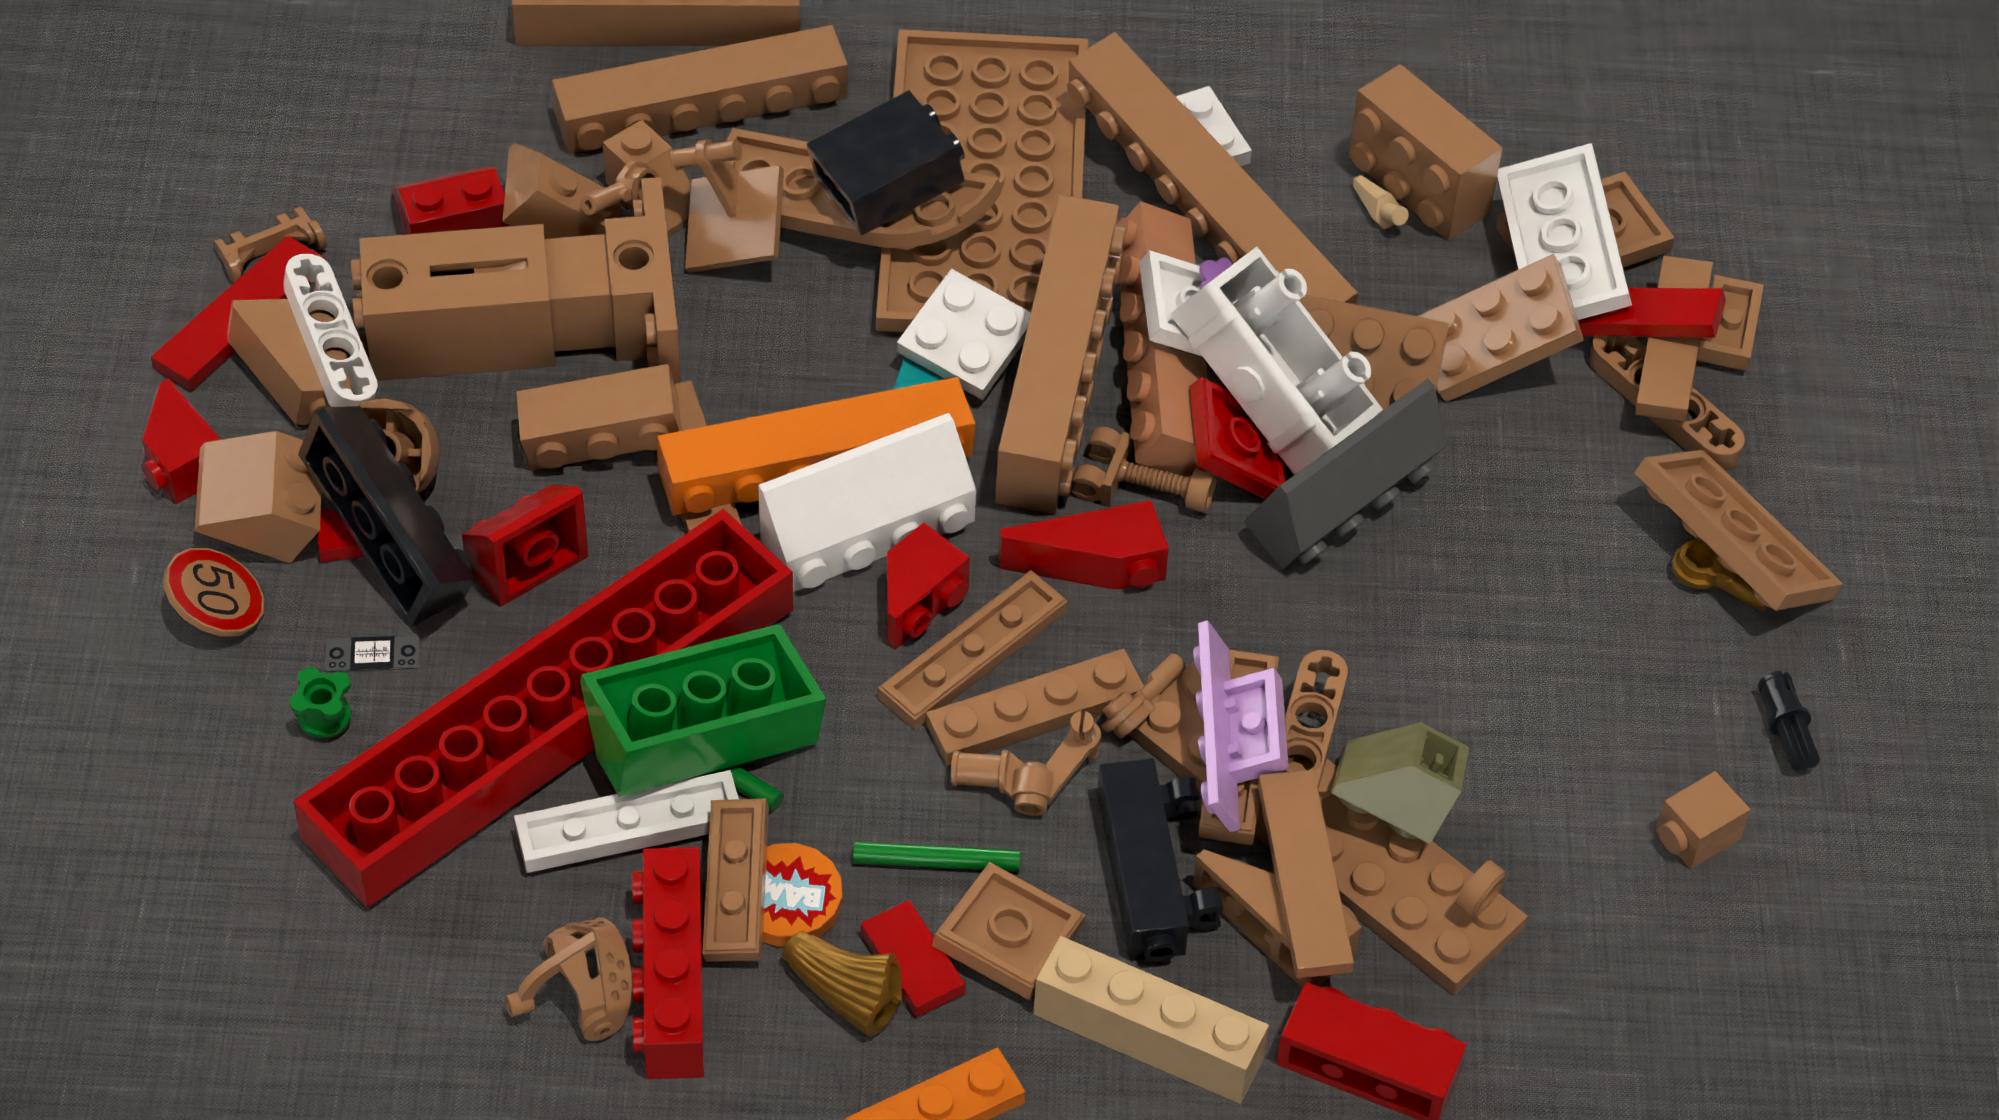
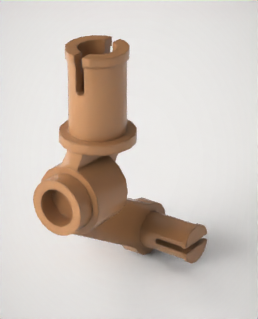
[951,711,1102,816]

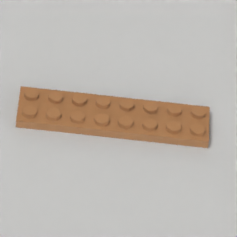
[1128,662,1528,995]

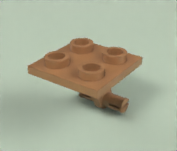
[670,139,784,273]

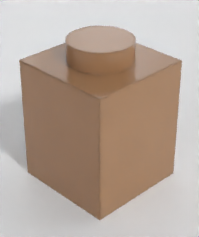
[1656,771,1751,869]

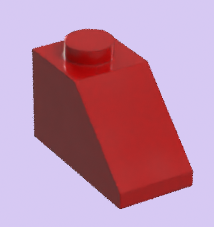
[142,378,221,505]

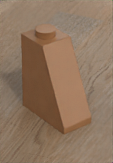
[227,299,353,425]

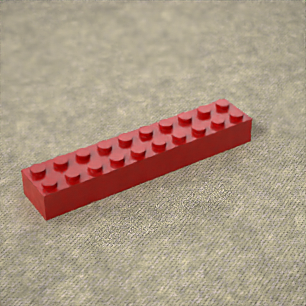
[293,508,793,908]

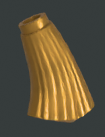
[782,931,902,1037]

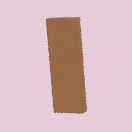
[703,798,769,962]

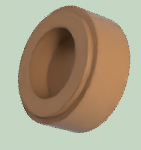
[1456,860,1507,916]

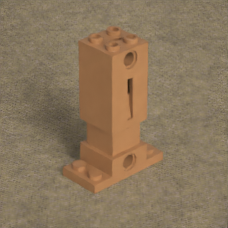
[351,177,681,384]

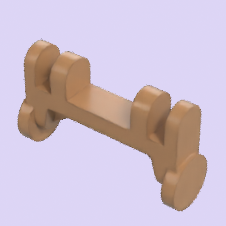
[213,207,327,283]

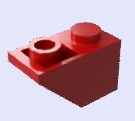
[887,522,970,650]

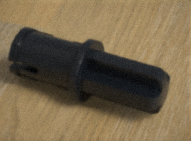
[1758,671,1820,772]

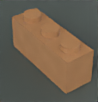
[516,364,682,470]

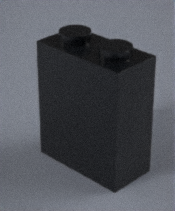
[806,90,965,236]

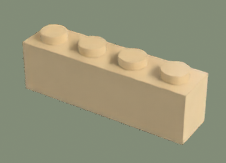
[1034,936,1269,1104]

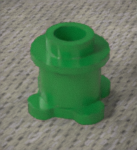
[289,667,352,738]

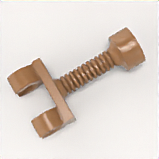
[1072,427,1217,513]

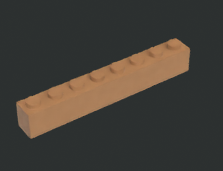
[1067,32,1358,304]

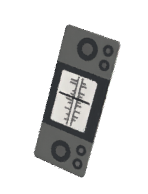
[325,635,420,671]

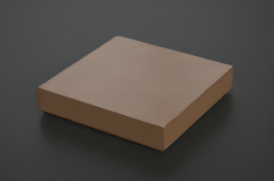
[932,862,1086,1000]

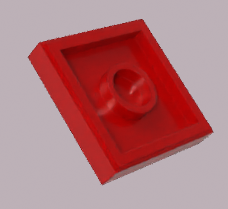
[1189,377,1285,500]

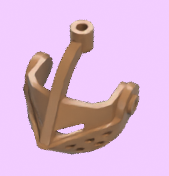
[504,917,632,1041]

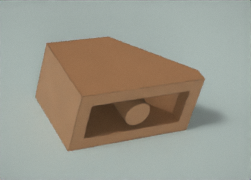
[603,120,691,237]

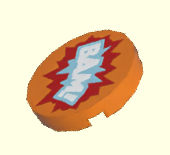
[763,843,843,947]

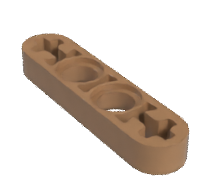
[1589,336,1745,471]
[1262,650,1348,823]

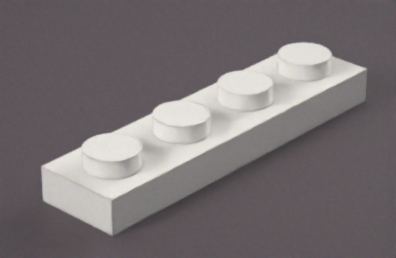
[514,770,739,873]

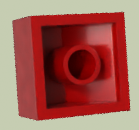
[391,166,510,235]
[462,485,588,607]

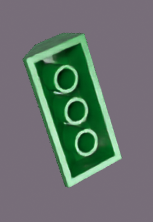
[580,624,827,797]

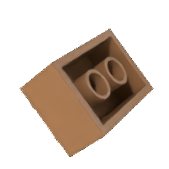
[1348,64,1503,241]

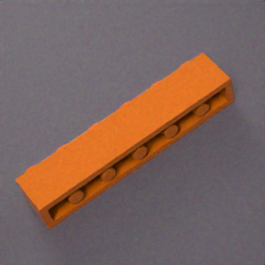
[657,377,976,516]

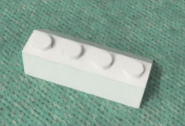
[758,413,976,592]

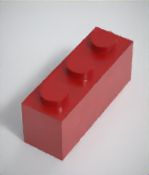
[1276,982,1467,1120]

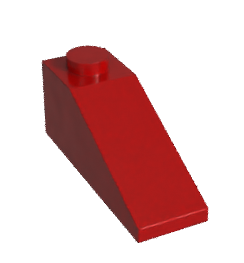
[998,500,1169,590]

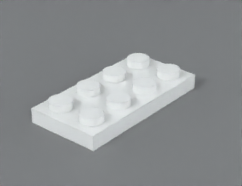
[1497,143,1632,320]

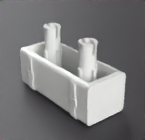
[1170,246,1383,475]

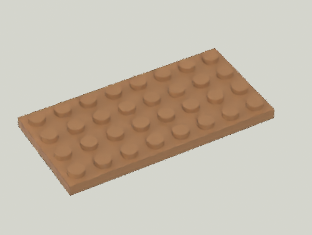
[876,29,1088,332]

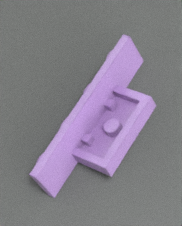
[1193,620,1289,832]

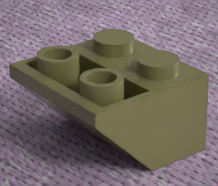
[1331,722,1469,844]

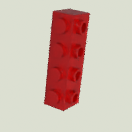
[632,847,704,1080]

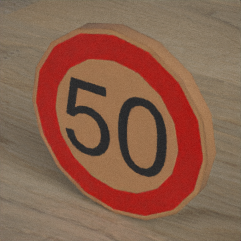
[163,548,264,637]

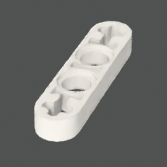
[283,254,378,407]

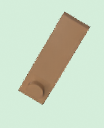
[1192,849,1362,989]

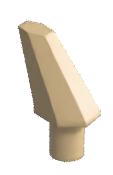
[1353,175,1409,229]

